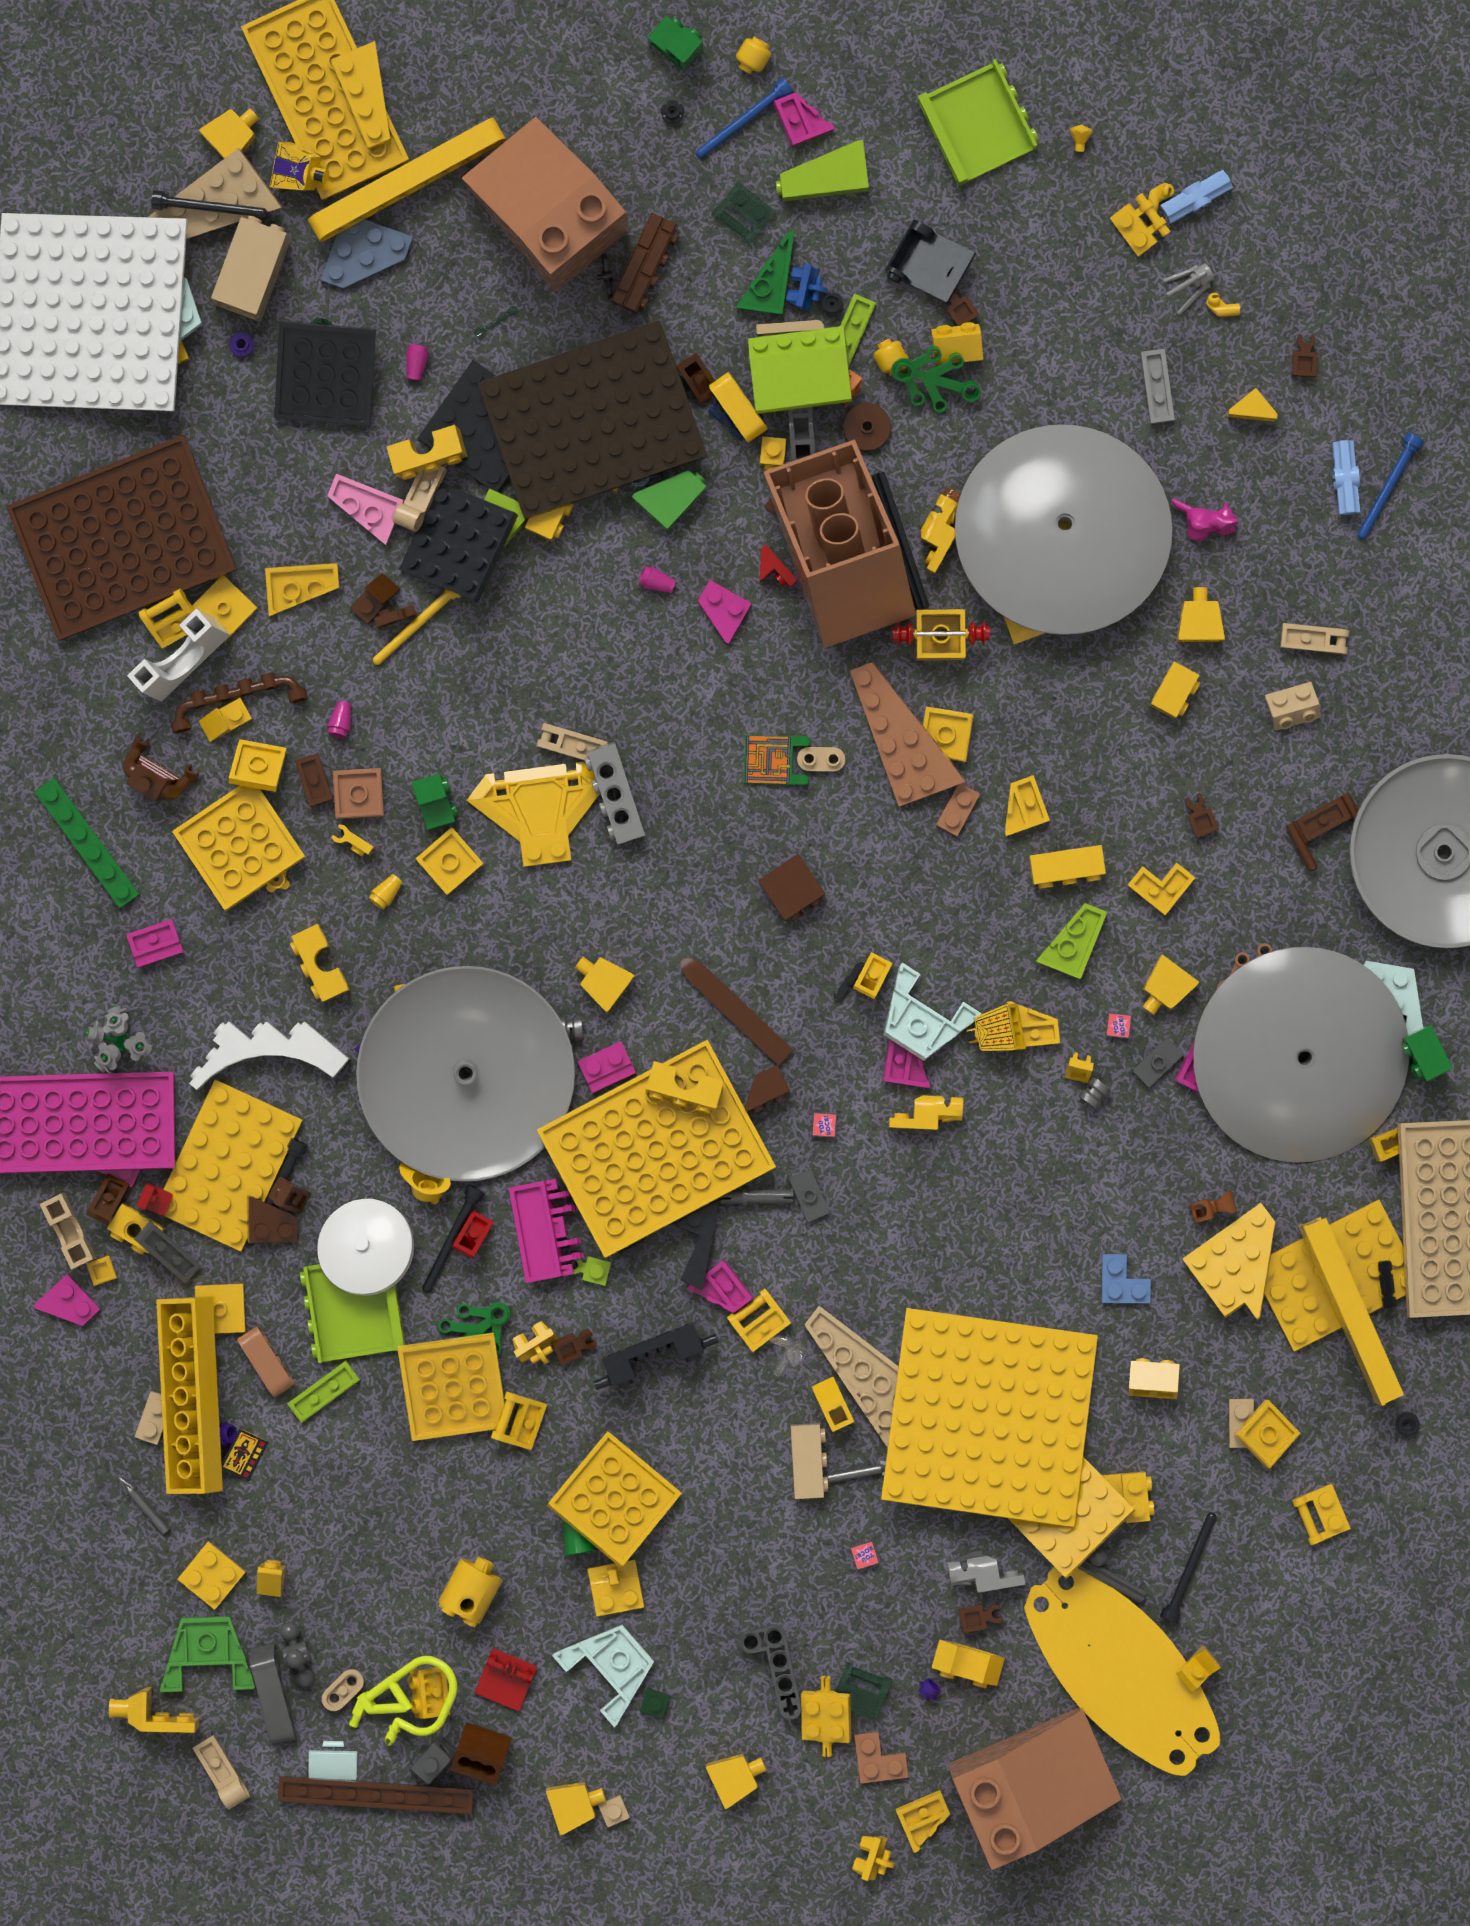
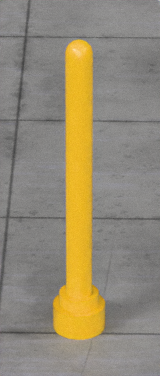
[373,589,461,665]

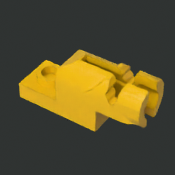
[889,1095,963,1130]

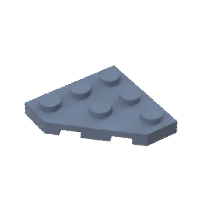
[321,219,413,289]

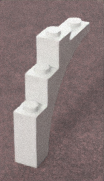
[189,1022,350,1090]

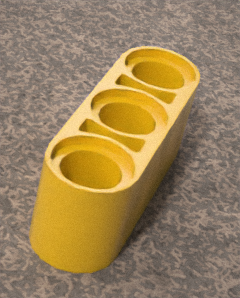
[709,372,768,443]

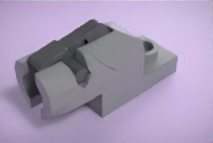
[947,1550,1026,1593]

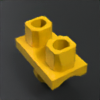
[512,1321,558,1365]
[852,1836,895,1881]

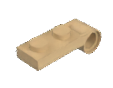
[393,466,447,532]
[193,1735,250,1810]

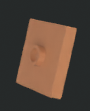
[333,768,384,819]

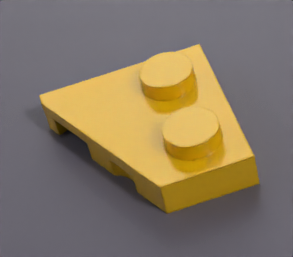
[1005,775,1050,837]
[1007,1001,1060,1047]

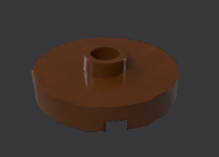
[843,403,891,452]

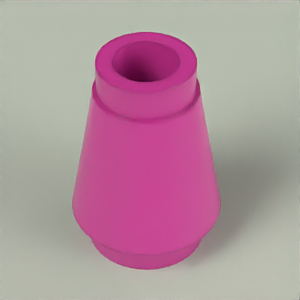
[406,344,430,380]
[638,566,676,594]
[327,701,352,738]

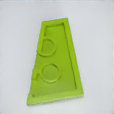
[1035,903,1107,979]

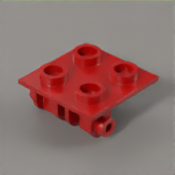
[474,1648,537,1711]

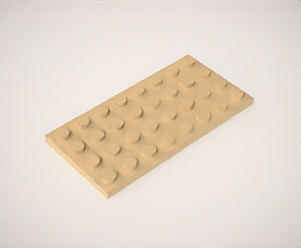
[1398,1120,1470,1318]

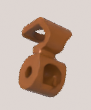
[1189,1190,1237,1223]

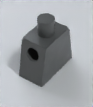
[409,1735,457,1785]

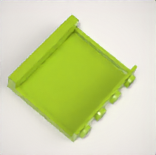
[917,59,1039,186]
[300,1264,405,1363]

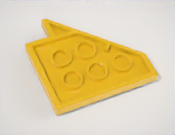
[1183,1203,1276,1320]

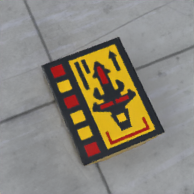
[221,1429,269,1481]

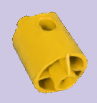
[438,1556,503,1628]

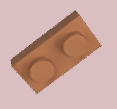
[936,784,980,837]

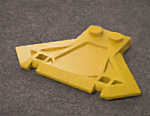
[466,761,602,867]

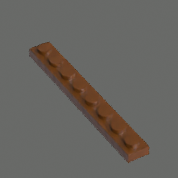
[278,1776,474,1814]

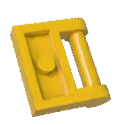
[139,589,194,649]
[727,1288,791,1352]
[491,1391,547,1450]
[1292,1484,1351,1545]

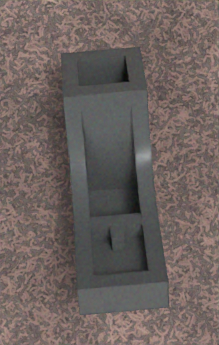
[788,407,815,462]

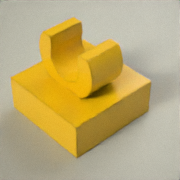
[1065,1052,1094,1083]

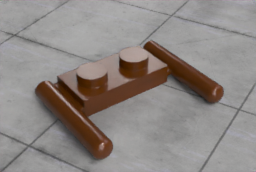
[1285,792,1358,871]

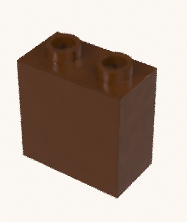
[758,854,825,922]
[450,1722,512,1786]

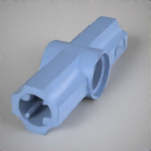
[1160,170,1233,224]
[1332,440,1360,515]

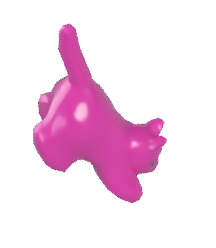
[1171,499,1239,542]

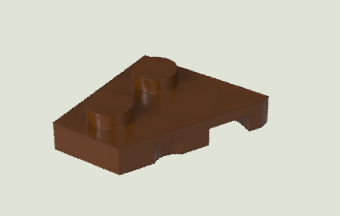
[247,1195,297,1243]

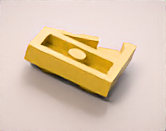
[896,1790,950,1853]

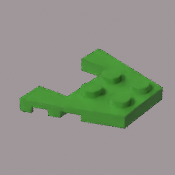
[160,1616,256,1692]

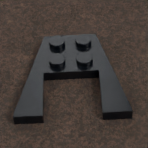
[618,1198,719,1290]

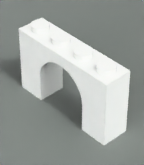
[127,608,230,702]

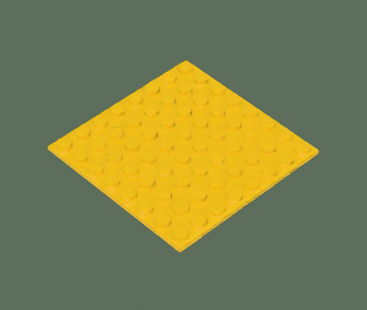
[881,1308,1098,1528]

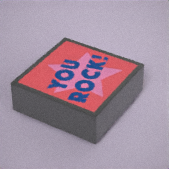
[1105,1012,1132,1039]
[811,1112,837,1138]
[850,1540,880,1571]

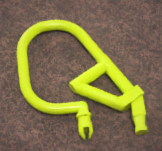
[349,1656,458,1746]

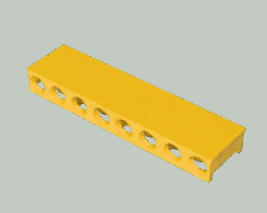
[1298,1217,1404,1406]

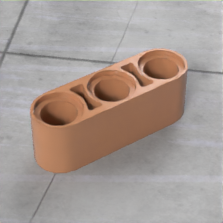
[237,1326,295,1398]

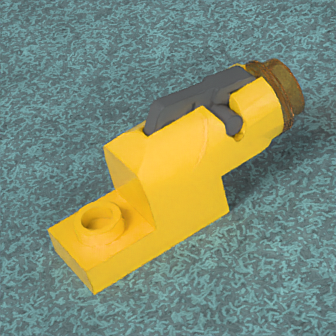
[919,487,961,575]

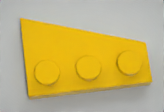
[265,563,340,616]

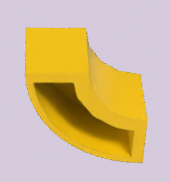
[931,1640,1005,1688]

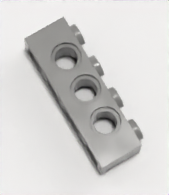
[584,742,645,844]

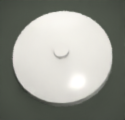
[317,1199,414,1296]

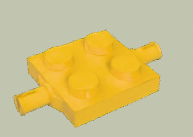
[801,1676,851,1757]

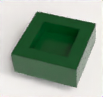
[640,1687,670,1719]

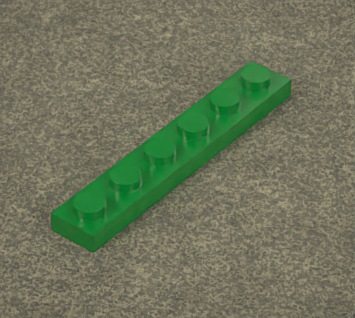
[35,778,140,909]

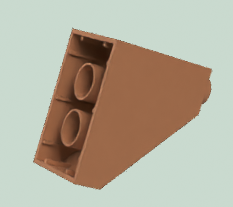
[462,117,629,293]
[764,440,916,648]
[948,1707,1122,1870]

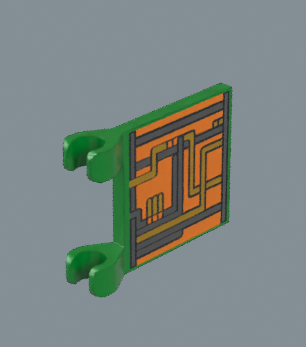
[744,735,811,785]

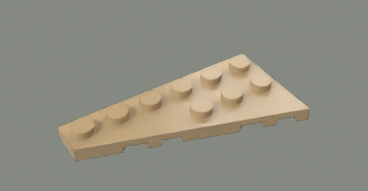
[148,148,283,239]

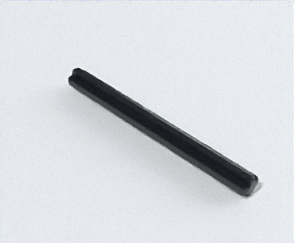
[872,472,929,610]

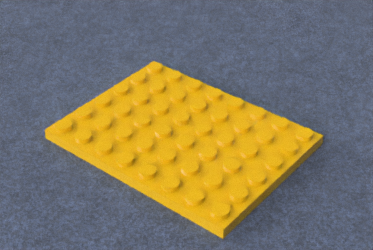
[536,1040,776,1258]

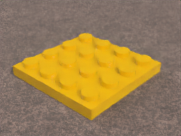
[172,786,306,911]
[398,1333,508,1441]
[546,1431,682,1568]
[1008,1457,1136,1579]

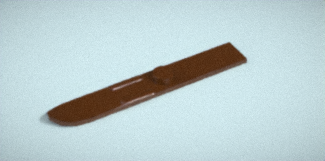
[680,958,793,1066]

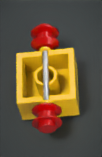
[892,609,990,661]

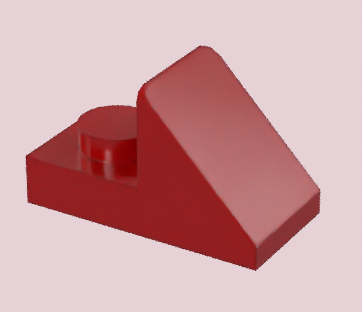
[759,544,798,588]
[136,1182,173,1216]
[452,1211,494,1259]

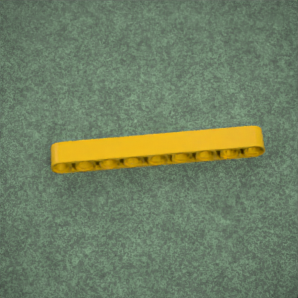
[308,118,506,242]

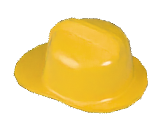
[399,1162,451,1205]

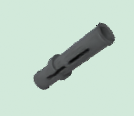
[720,1187,793,1206]

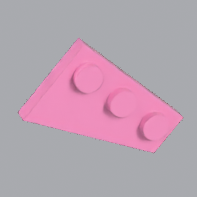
[327,474,404,546]

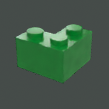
[647,16,703,73]
[412,774,459,831]
[1401,1025,1453,1082]

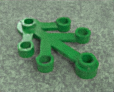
[891,346,981,413]
[438,1302,510,1355]

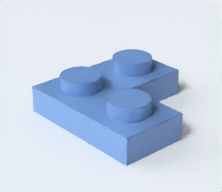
[1101,1254,1151,1303]

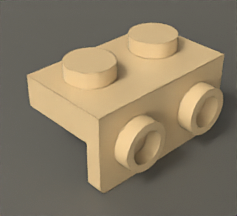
[1265,682,1321,731]

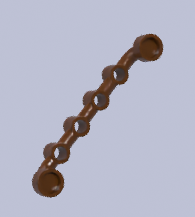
[171,672,308,734]

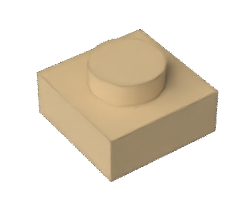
[598,1795,630,1827]

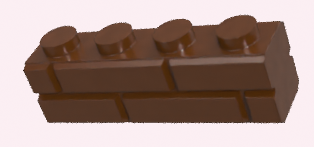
[610,213,680,314]

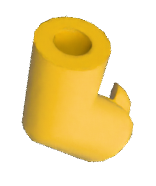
[1148,183,1174,213]
[1206,293,1240,317]

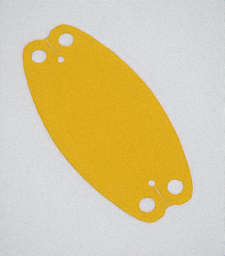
[1024,1567,1220,1776]

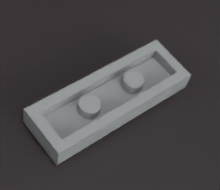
[1140,349,1175,424]

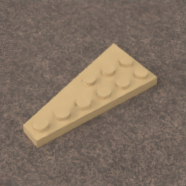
[804,1306,898,1448]

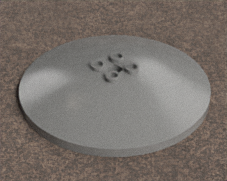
[1349,754,1470,948]

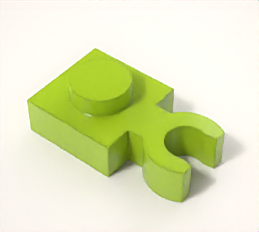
[574,1256,611,1286]

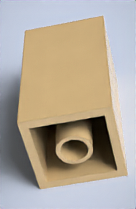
[211,216,291,322]

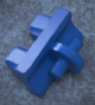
[786,264,828,312]

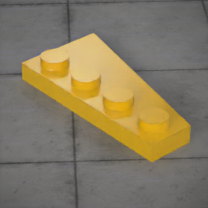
[331,41,391,149]

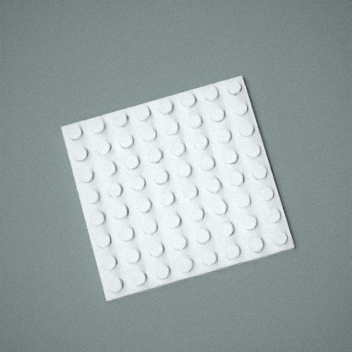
[0,213,188,412]

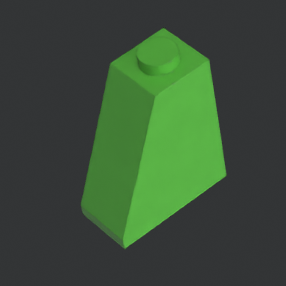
[632,470,707,532]

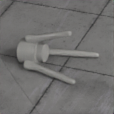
[1163,263,1214,315]

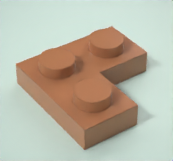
[854,1731,908,1784]

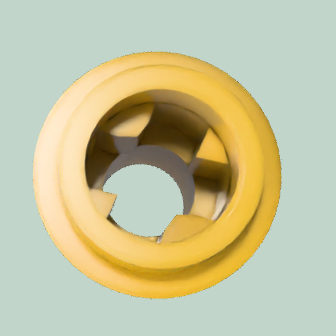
[369,874,403,910]

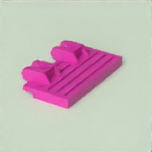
[509,1179,584,1283]

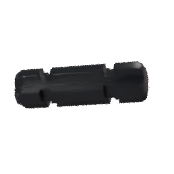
[1378,1260,1396,1308]

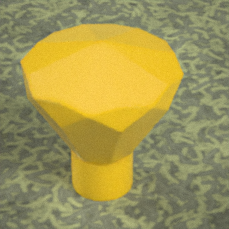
[1070,125,1093,152]

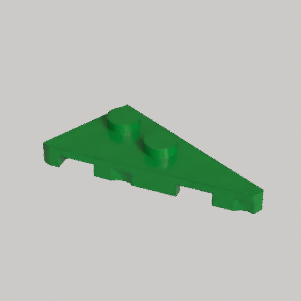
[737,231,795,316]

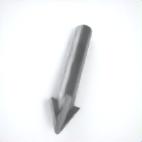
[827,1461,886,1483]
[118,1477,170,1534]

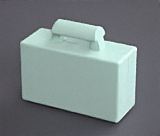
[309,1741,357,1780]

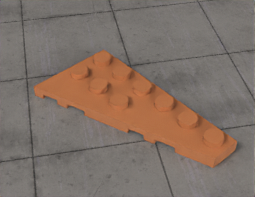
[850,662,967,807]

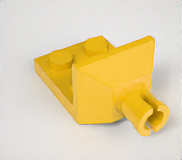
[109,1687,200,1733]

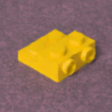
[1102,1471,1154,1523]

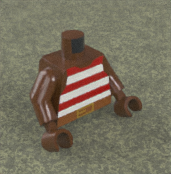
[122,733,200,801]

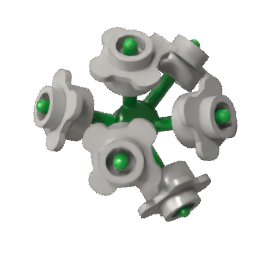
[85,1006,152,1074]

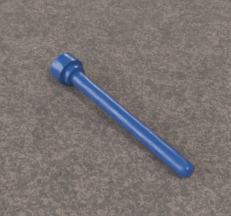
[696,77,794,158]
[1358,432,1425,539]

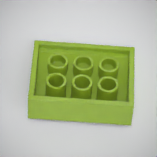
[748,326,852,414]

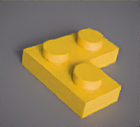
[1127,863,1195,916]

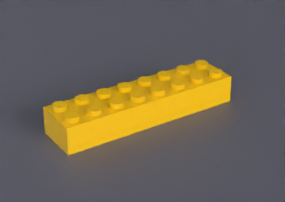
[156,1296,223,1494]

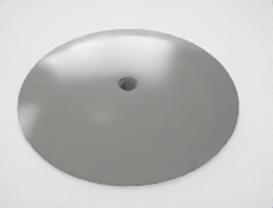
[955,425,1172,635]
[1193,947,1409,1163]
[356,966,575,1181]

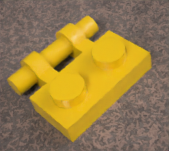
[1110,193,1171,257]

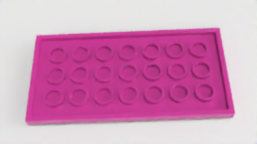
[0,1071,176,1174]

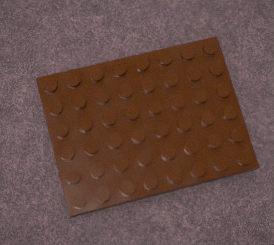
[6,435,237,641]

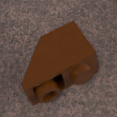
[744,1065,790,1114]

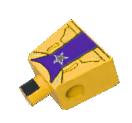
[269,142,329,190]

